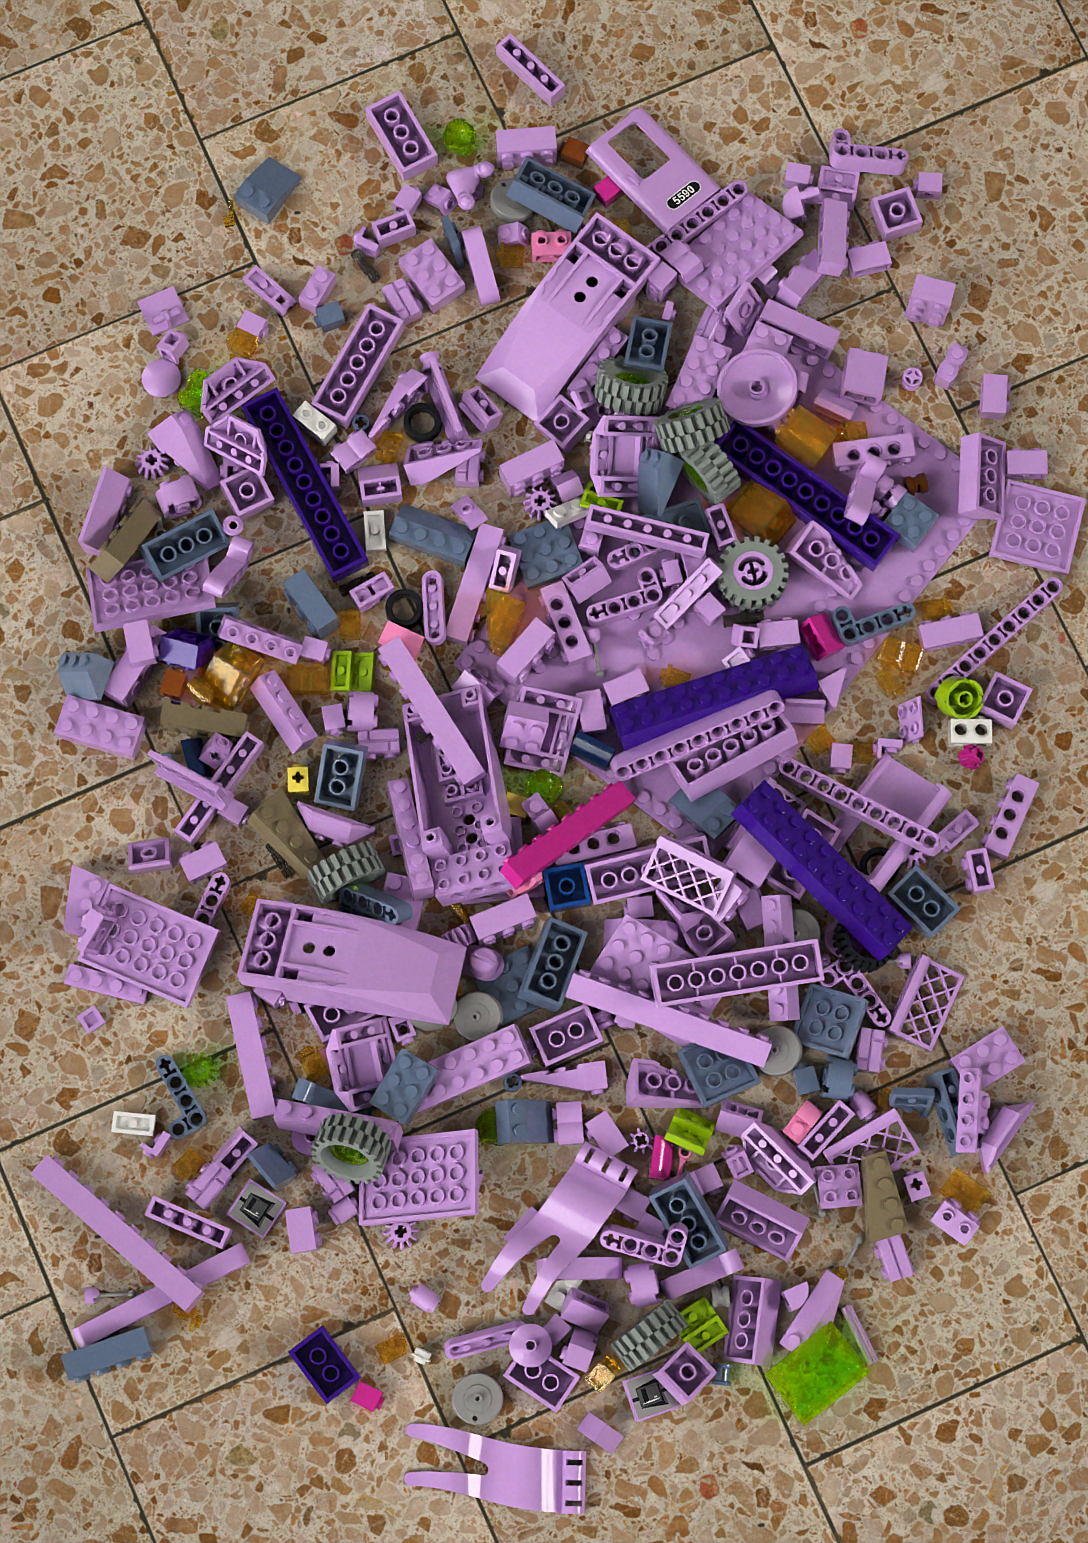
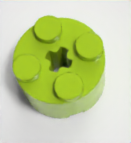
[934,676,984,719]

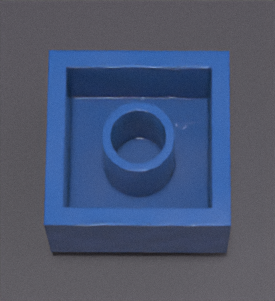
[542,862,591,914]

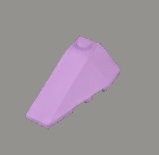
[368,368,429,443]

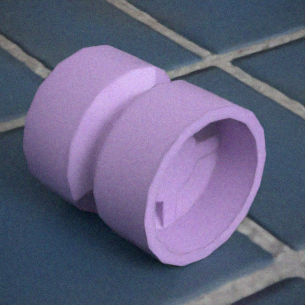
[873,474,908,511]

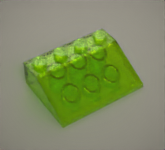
[764,1321,871,1426]

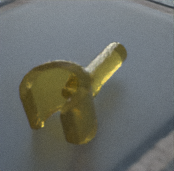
[223,200,235,228]

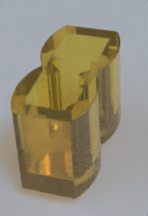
[877,636,924,676]
[287,663,329,695]

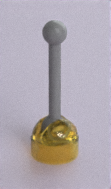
[832,1235,864,1284]

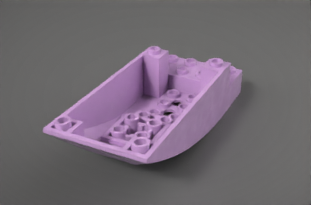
[475,212,660,422]
[402,684,522,907]
[237,899,467,1025]

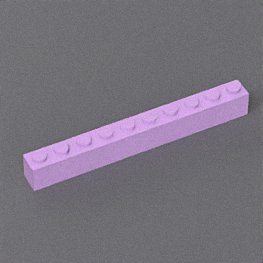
[565,969,772,1068]
[30,1155,205,1314]

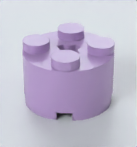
[155,475,202,519]
[346,691,378,732]
[624,1261,662,1308]

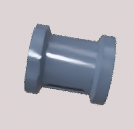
[712,1362,733,1386]

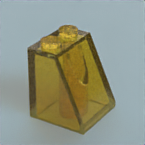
[774,404,839,471]
[726,479,796,547]
[486,588,526,657]
[198,641,266,711]

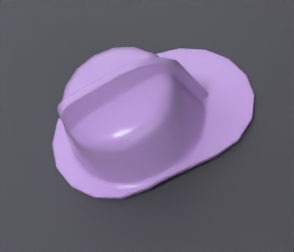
[462,945,504,981]

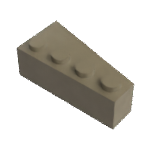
[88,499,163,583]
[160,698,249,744]
[247,788,324,880]
[861,1147,910,1244]

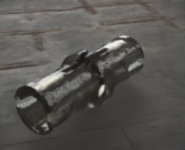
[722,610,765,628]

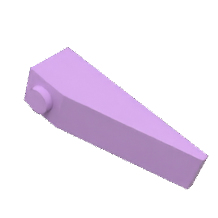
[148,409,223,491]
[403,438,483,486]
[783,520,863,601]
[673,883,737,957]
[626,1058,713,1108]
[521,1060,608,1095]
[779,1269,845,1364]

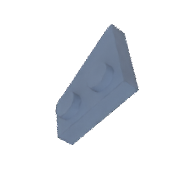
[440,215,465,270]
[889,1086,935,1118]

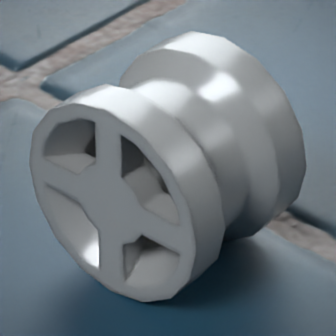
[711,1285,730,1308]

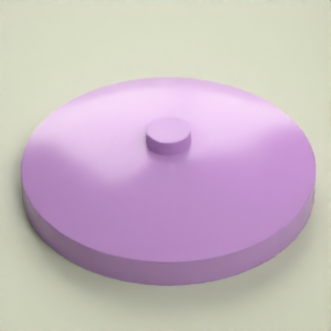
[717,349,798,427]

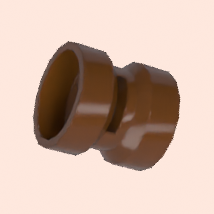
[903,473,929,496]

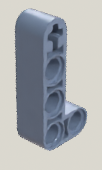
[831,603,916,647]
[339,883,413,925]
[156,1055,208,1140]
[291,1078,377,1117]

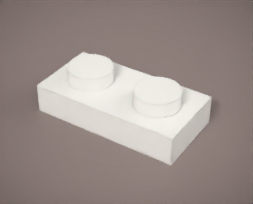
[545,497,588,529]
[363,510,387,553]
[111,1111,156,1137]
[544,1280,583,1312]

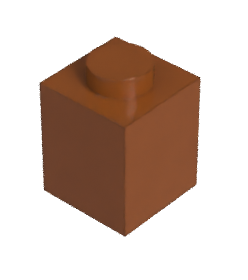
[559,136,590,170]
[159,667,189,701]

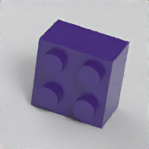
[158,627,216,671]

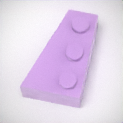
[774,249,826,310]
[559,1325,600,1373]

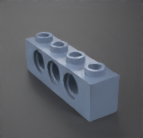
[925,1067,981,1157]

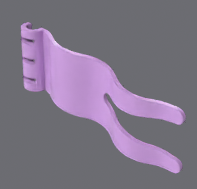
[481,1141,639,1316]
[404,1423,586,1514]

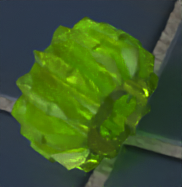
[183,1052,219,1088]

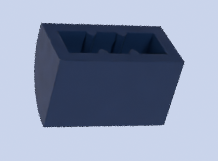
[569,731,615,772]
[180,738,213,780]

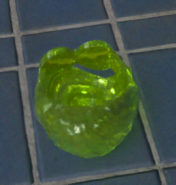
[443,118,476,156]
[525,769,563,804]
[475,1107,503,1146]

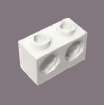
[292,401,338,447]
[948,716,992,747]

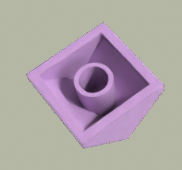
[128,837,173,875]
[656,884,709,932]

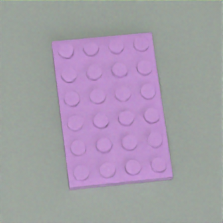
[677,192,804,312]
[86,557,216,633]
[77,883,221,1008]
[589,913,721,1048]
[359,1129,479,1226]

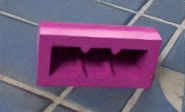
[798,612,845,662]
[648,1135,674,1181]

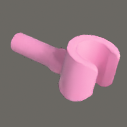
[676,1147,691,1176]

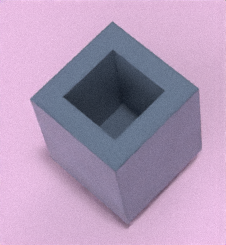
[314,300,346,333]
[792,1063,820,1097]

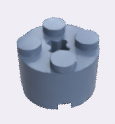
[819,1055,858,1101]

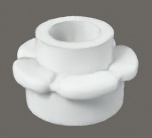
[411,1347,432,1365]

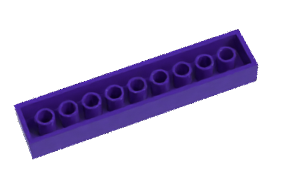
[241,387,369,583]
[716,421,900,572]
[609,644,818,751]
[731,780,913,961]

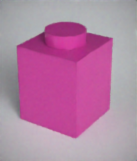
[593,176,624,209]
[350,1381,385,1412]

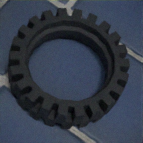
[832,922,895,973]

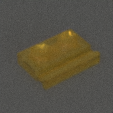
[939,1167,991,1214]

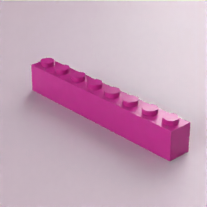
[500,781,636,890]

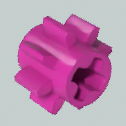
[958,744,984,770]

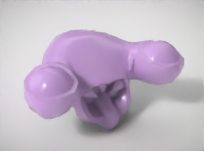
[446,161,495,211]

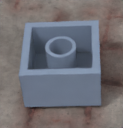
[883,492,939,553]

